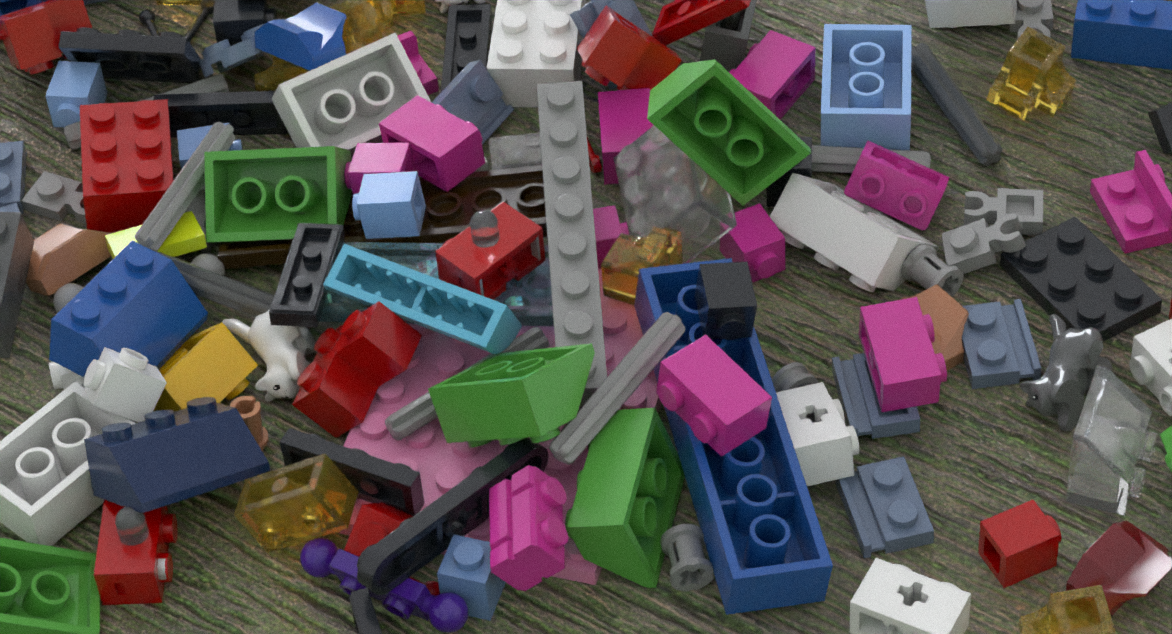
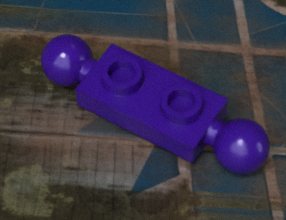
[300,538,469,633]

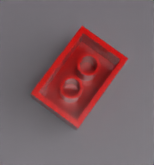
[79,99,174,233]

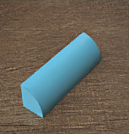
[323,244,522,354]

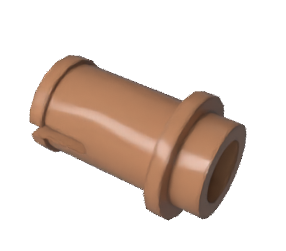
[230,396,269,452]

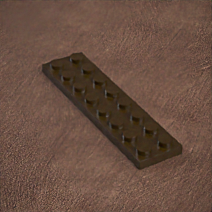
[217,165,547,270]

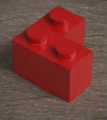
[0,0,92,74]
[577,6,682,90]
[292,301,422,438]

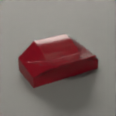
[1065,521,1172,621]

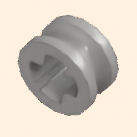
[772,362,818,392]

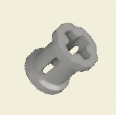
[901,244,964,297]
[660,524,714,591]

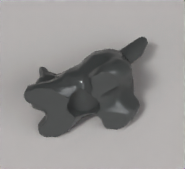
[1020,314,1113,432]

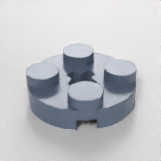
[198,24,264,78]

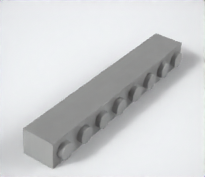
[537,81,607,411]

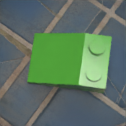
[0,538,100,634]

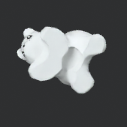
[222,310,315,402]

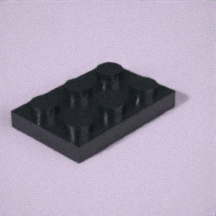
[59,27,205,84]
[1000,217,1162,342]

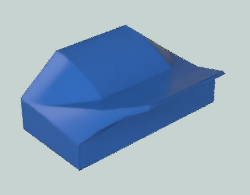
[254,2,347,71]

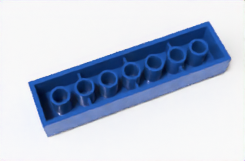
[634,258,833,615]

